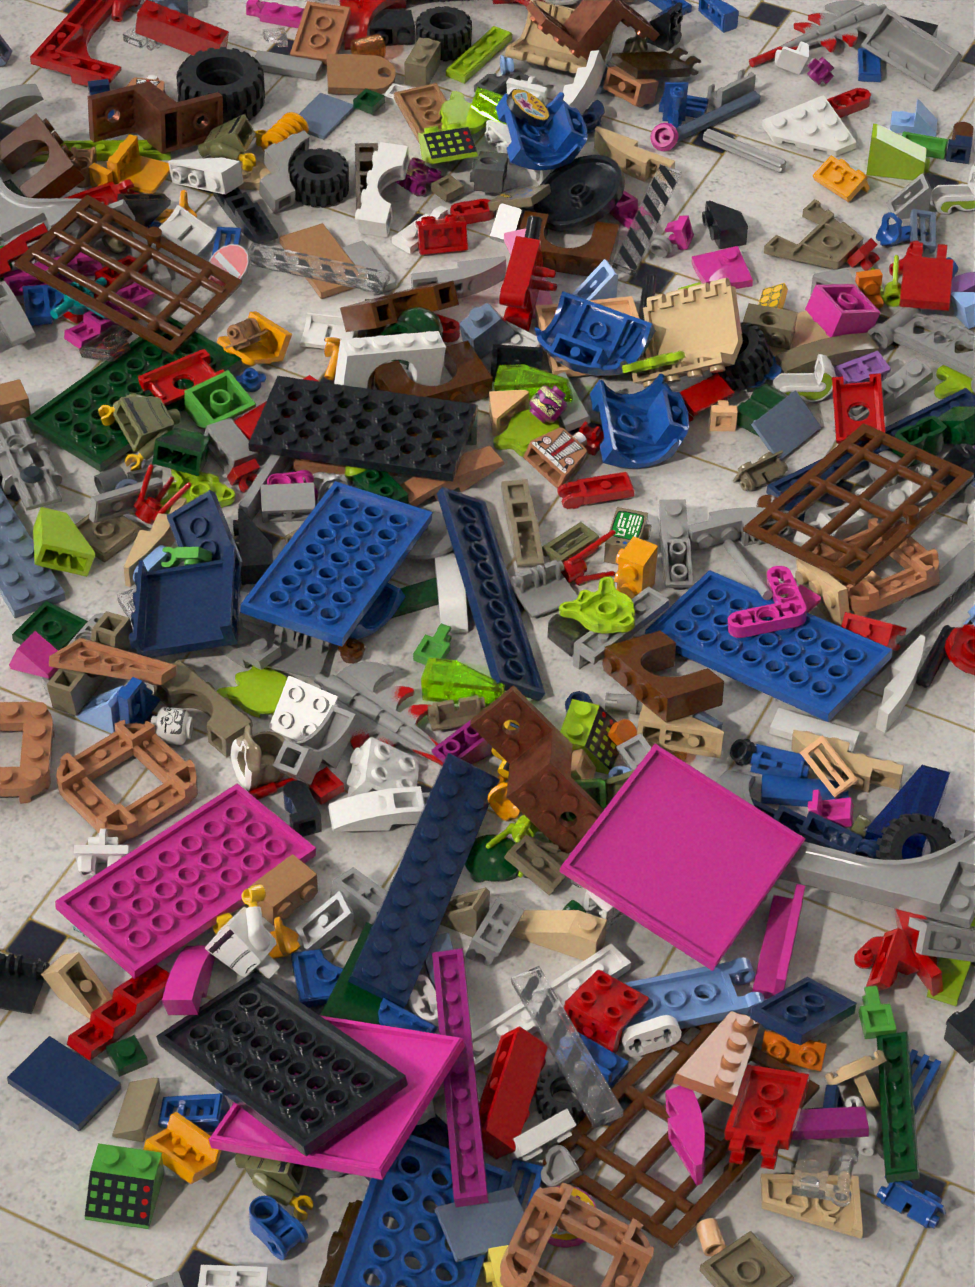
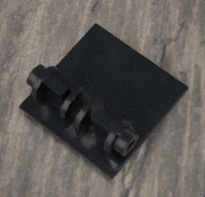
[0,953,50,1014]

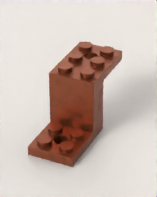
[526,0,660,60]
[87,81,223,154]
[470,685,604,854]

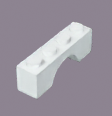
[355,142,410,237]

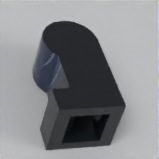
[283,780,322,837]

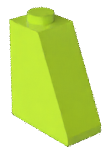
[866,123,930,180]
[33,507,95,577]

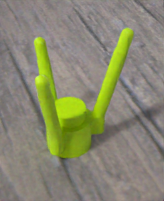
[871,255,901,307]
[486,815,539,878]

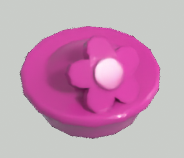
[650,123,678,151]

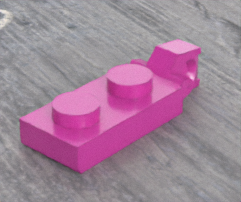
[246,0,304,28]

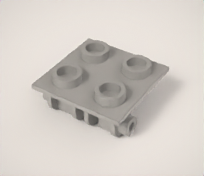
[510,559,578,618]
[266,625,331,679]

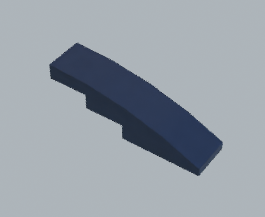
[751,798,863,854]

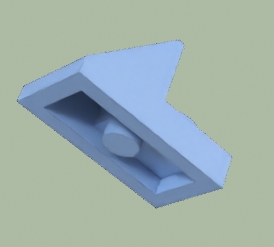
[890,99,937,137]

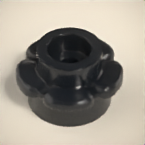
[730,739,756,766]

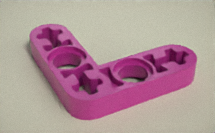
[728,566,807,638]

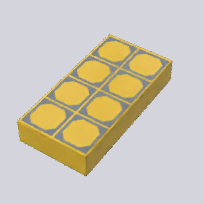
[758,283,788,309]

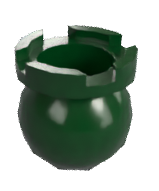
[381,307,443,369]

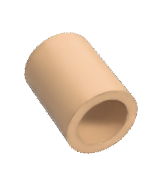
[695,1218,726,1256]

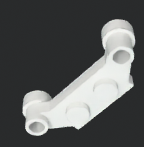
[853,463,935,512]

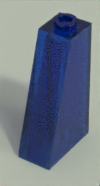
[865,764,950,859]

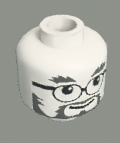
[151,707,194,745]

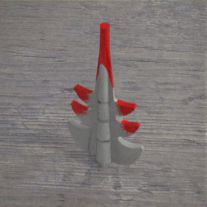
[749,0,887,67]
[314,661,443,766]

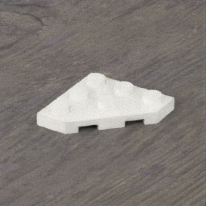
[762,95,857,157]

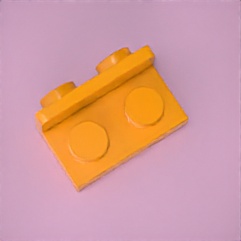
[812,155,870,202]

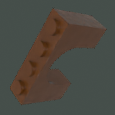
[0,113,85,199]
[519,211,620,277]
[340,280,459,332]
[375,340,492,418]
[602,630,724,723]

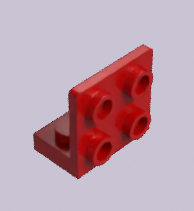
[562,970,649,1054]

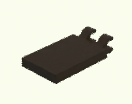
[610,47,701,79]

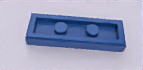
[761,775,849,807]

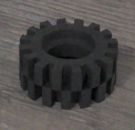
[536,1066,594,1125]

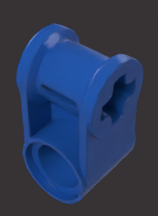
[249,1195,309,1260]

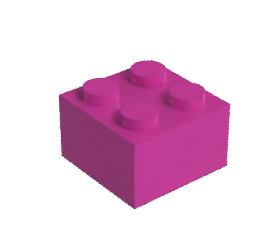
[805,284,881,337]

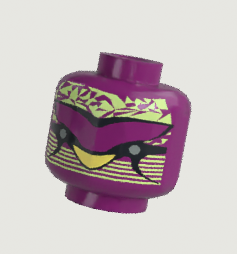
[529,386,567,424]

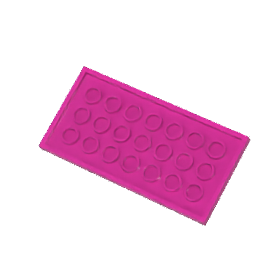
[55,783,316,979]

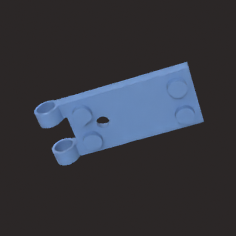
[622,957,765,1033]

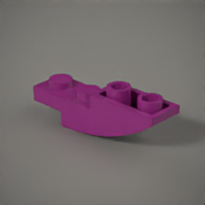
[431,717,492,764]

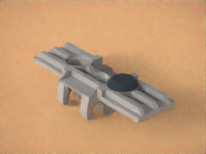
[0,418,62,511]

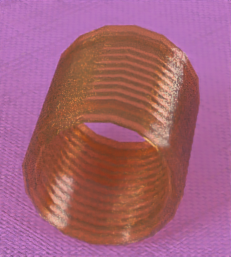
[350,34,386,58]

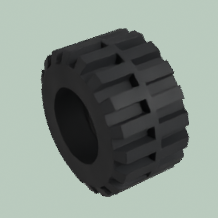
[416,6,472,61]
[289,148,349,207]
[712,323,774,391]
[876,813,956,860]

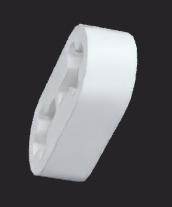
[407,974,439,1026]
[621,1015,681,1057]

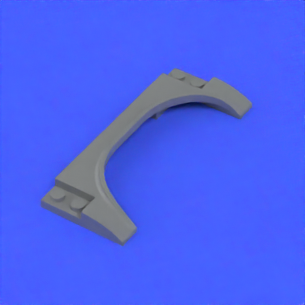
[0,84,101,262]
[716,770,975,928]

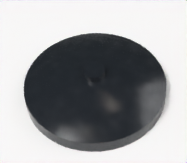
[534,155,625,231]

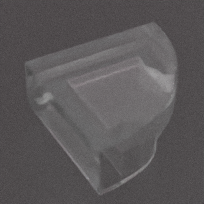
[263,27,288,47]

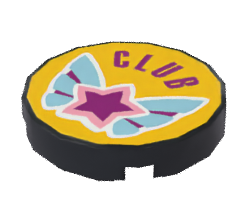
[506,89,550,127]

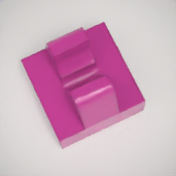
[665,215,694,250]

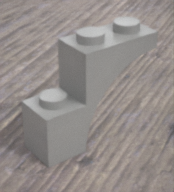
[259,130,310,214]
[273,705,360,785]

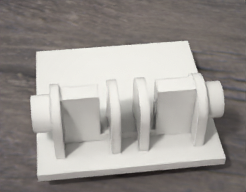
[269,676,341,741]

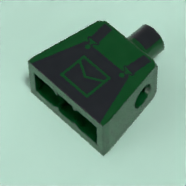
[152,428,210,476]

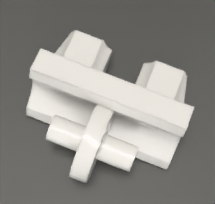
[506,76,548,106]
[74,828,129,877]

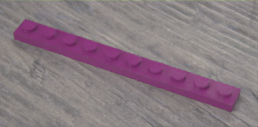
[432,948,489,1207]

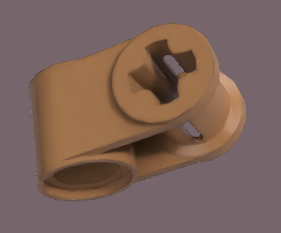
[71,147,97,188]

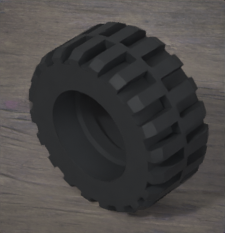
[176,47,265,124]

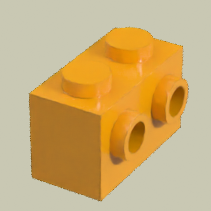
[614,536,658,599]

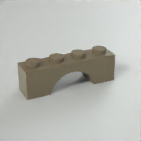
[47,611,133,716]
[153,660,253,758]

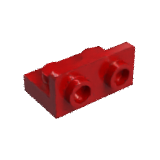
[415,214,468,255]

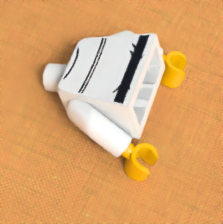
[205,884,281,979]

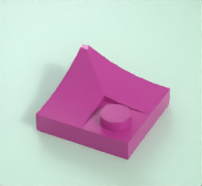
[692,246,753,289]

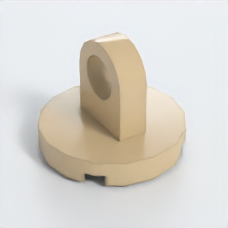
[825,1050,887,1111]

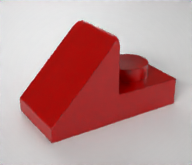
[866,928,919,992]

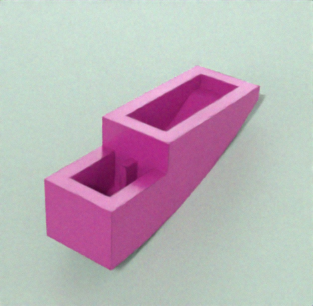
[162,945,215,1015]
[665,1085,705,1186]

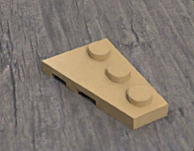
[760,1173,863,1239]

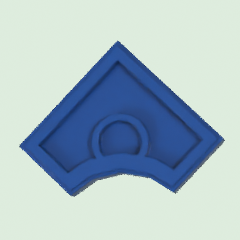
[291,949,343,1007]

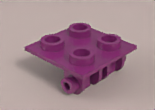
[395,157,444,196]

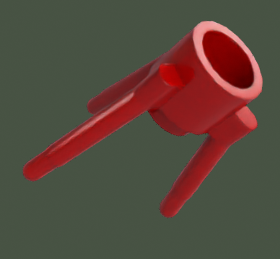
[134,464,191,525]
[561,530,616,585]

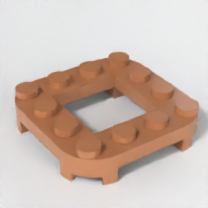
[812,518,940,616]
[0,702,55,804]
[56,720,198,844]
[500,1183,654,1287]

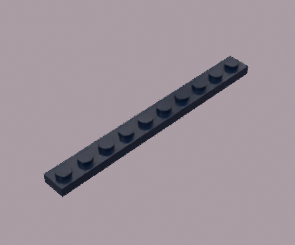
[766,388,975,500]

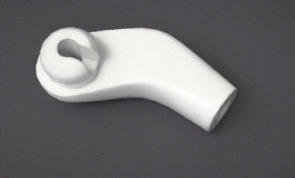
[843,1096,879,1156]

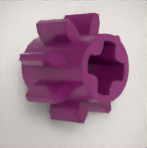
[807,57,834,85]

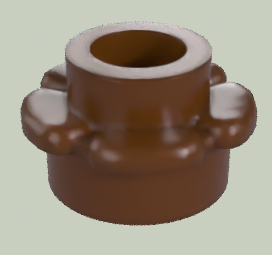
[338,638,365,664]

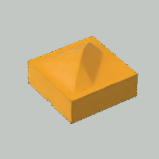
[89,163,113,187]

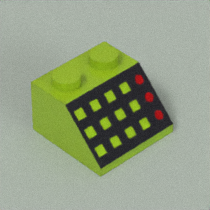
[418,122,478,164]
[560,699,619,775]

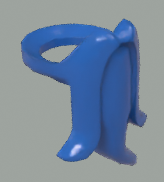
[876,212,929,246]

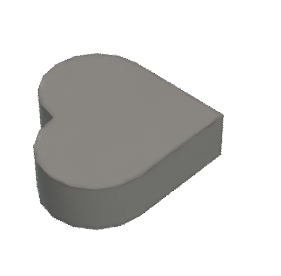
[541,1145,582,1187]

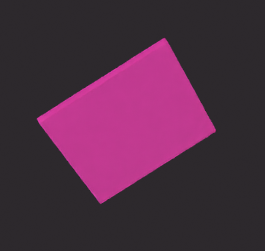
[559,744,805,971]
[209,1015,465,1180]

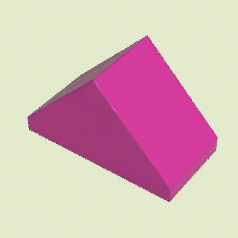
[9,631,59,679]

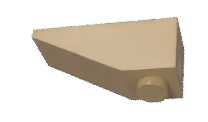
[637,704,724,758]
[510,910,607,961]

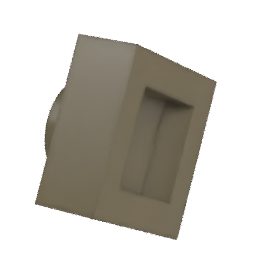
[431,174,465,202]

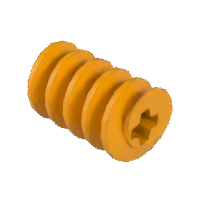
[260,112,309,151]

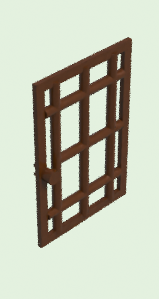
[14,195,242,355]
[743,423,974,586]
[543,1022,820,1249]

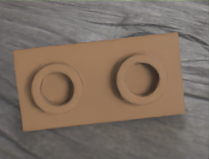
[225,318,269,350]

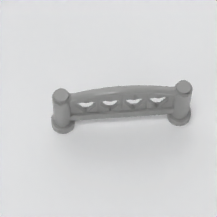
[868,307,975,393]

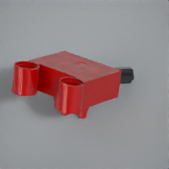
[499,216,557,332]

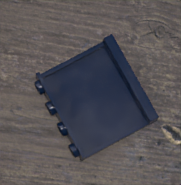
[129,545,242,658]

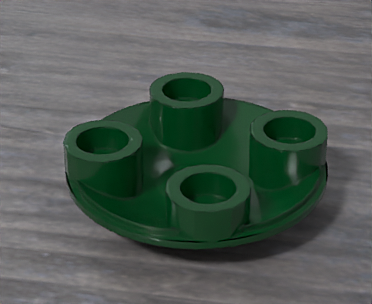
[465,834,518,883]

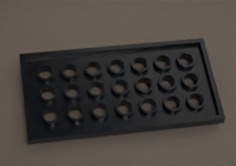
[248,376,477,482]
[156,971,408,1157]

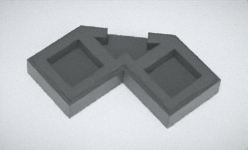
[474,71,530,96]

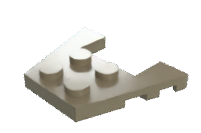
[764,199,864,270]

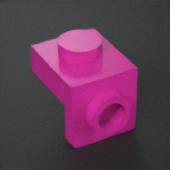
[808,789,854,827]

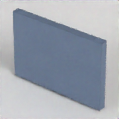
[299,93,355,140]
[751,390,822,461]
[435,1187,524,1262]

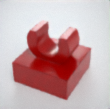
[846,238,880,271]
[579,421,604,456]
[227,458,260,493]

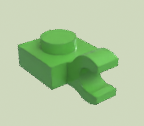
[161,547,212,568]
[413,623,452,670]
[858,986,897,1039]

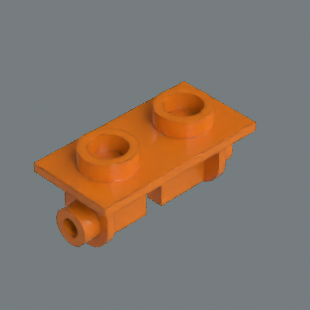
[761,1030,827,1072]

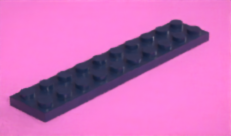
[437,487,545,701]
[348,753,500,1008]

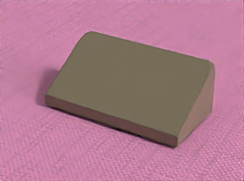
[112,1077,161,1142]

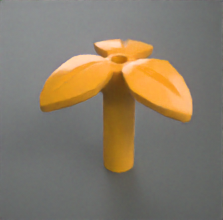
[324,337,341,380]

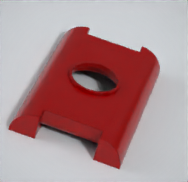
[138,349,225,406]
[832,373,885,444]

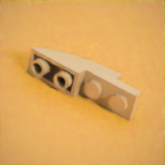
[594,126,675,184]
[791,730,904,793]

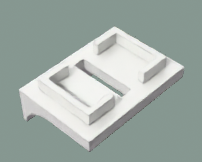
[159,205,216,256]
[300,313,356,349]
[507,1109,577,1162]

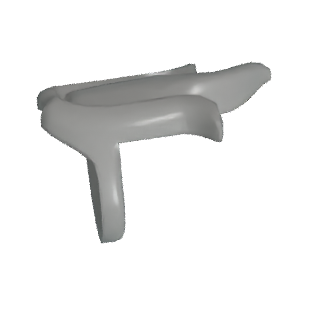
[313,472,350,501]

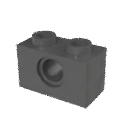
[470,151,508,193]

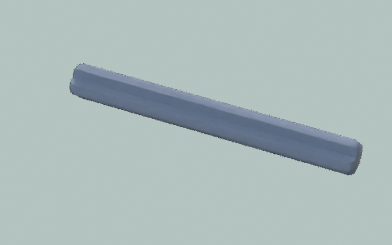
[676,91,761,143]

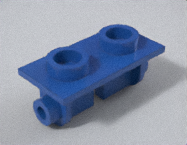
[662,82,688,128]
[750,744,812,778]
[876,1176,946,1229]

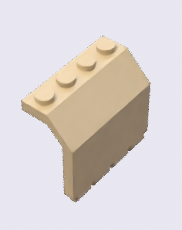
[505,0,616,74]
[632,278,743,388]

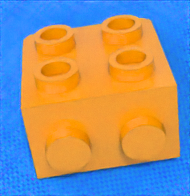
[107,134,170,194]
[217,311,292,366]

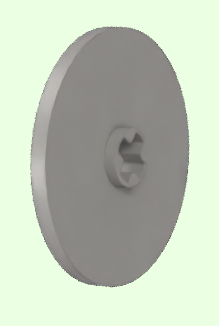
[385,510,453,560]

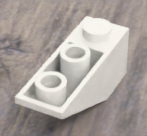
[168,158,244,195]

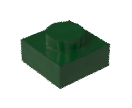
[353,88,385,115]
[106,1035,148,1077]

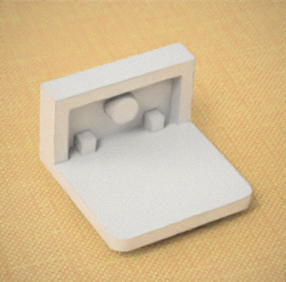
[347,737,419,798]

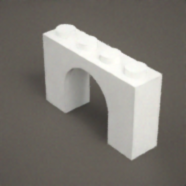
[334,331,446,389]

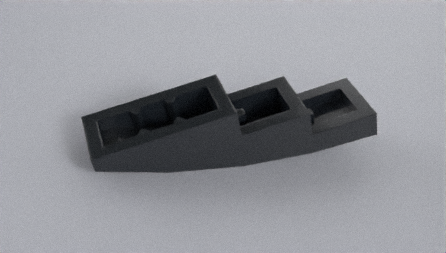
[213,187,278,245]

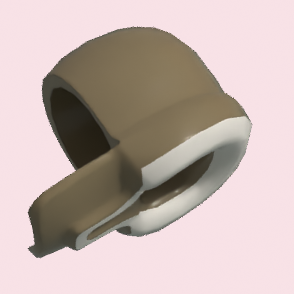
[231,725,286,790]

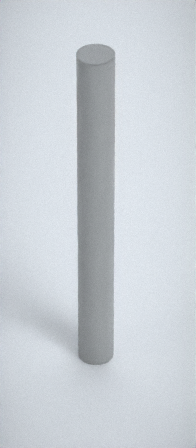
[724,539,773,600]

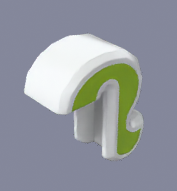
[931,165,975,214]
[773,354,836,402]

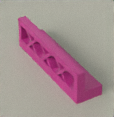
[752,884,805,999]

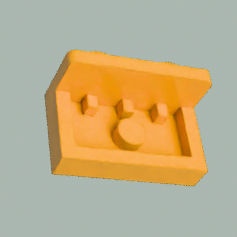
[143,1112,222,1184]

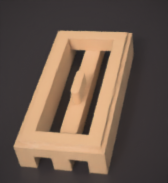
[800,735,859,799]

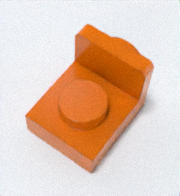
[855,269,884,308]

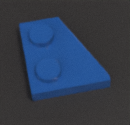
[22,283,70,325]

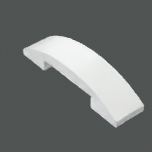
[434,552,468,634]

